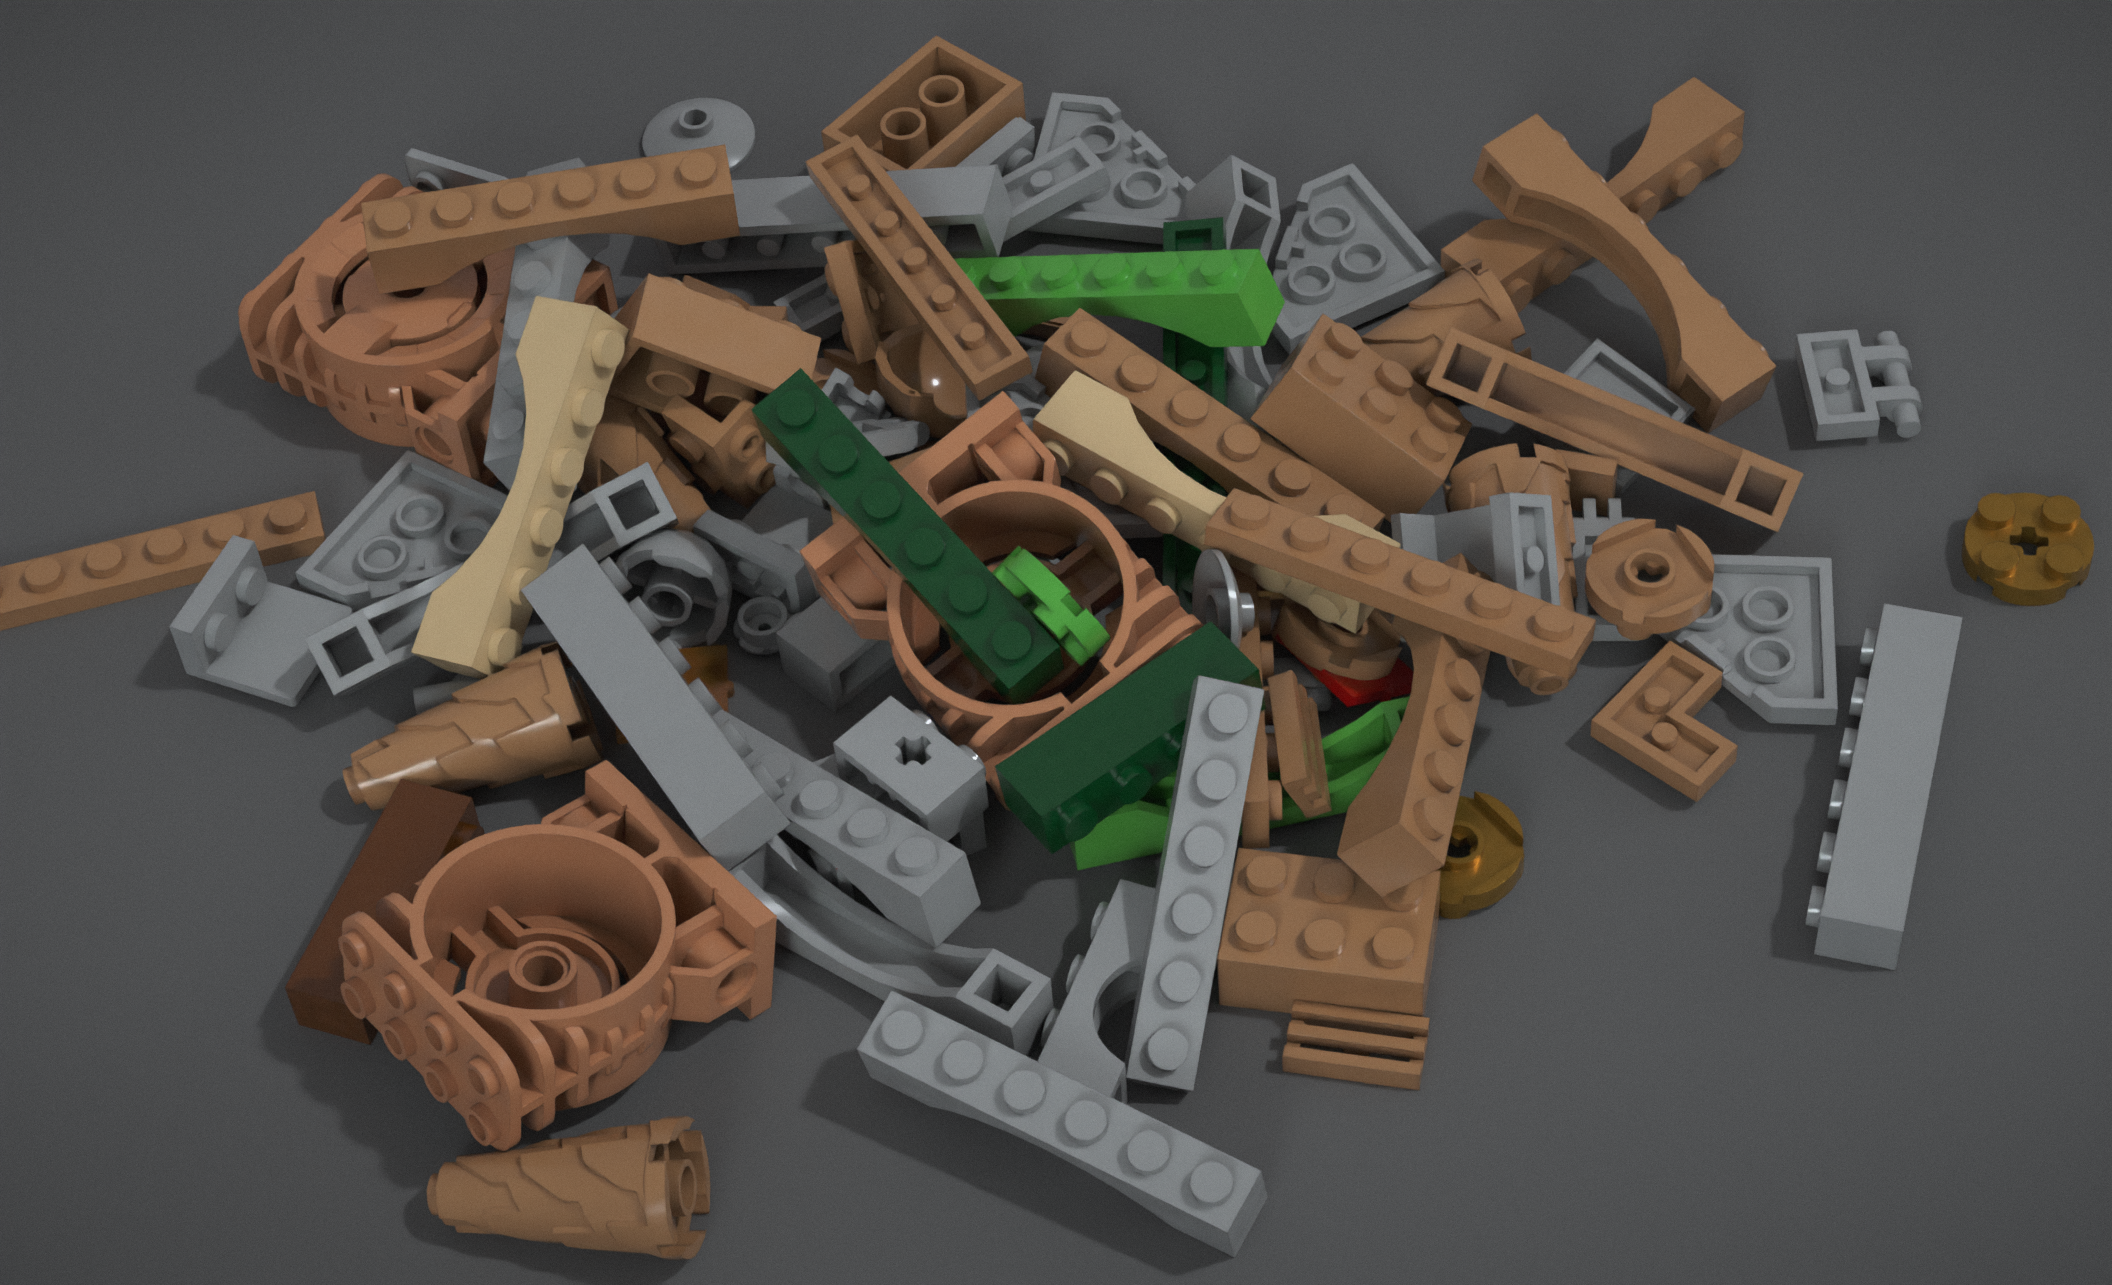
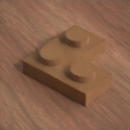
[1590,641,1738,802]

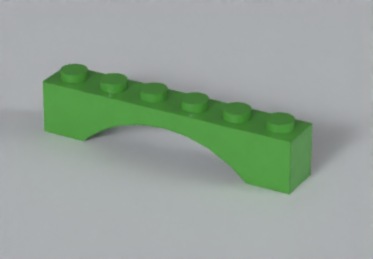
[954,249,1285,347]
[1070,696,1462,871]

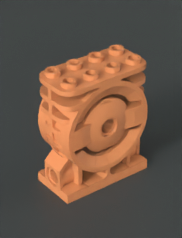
[238,173,618,488]
[799,391,1204,811]
[338,760,777,1152]

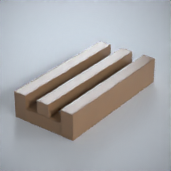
[1267,670,1332,819]
[1282,999,1430,1090]

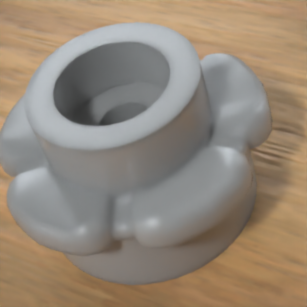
[733,596,792,655]

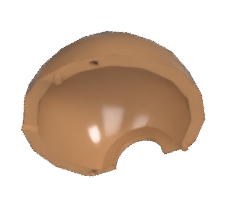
[875,321,1031,439]

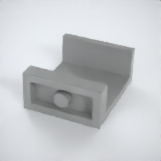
[1391,492,1560,643]

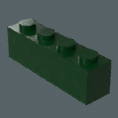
[995,621,1266,855]

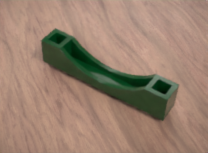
[751,368,1064,705]

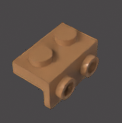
[824,240,918,364]
[661,394,776,509]

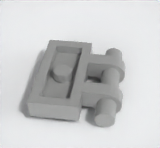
[1794,329,1923,441]

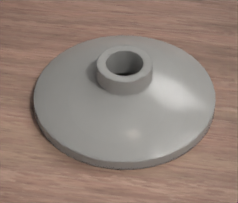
[642,98,756,173]
[1192,549,1255,649]

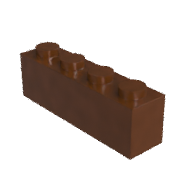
[285,779,485,1045]

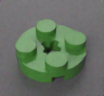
[992,546,1111,666]

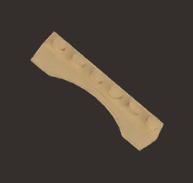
[411,296,630,679]
[1033,370,1401,633]

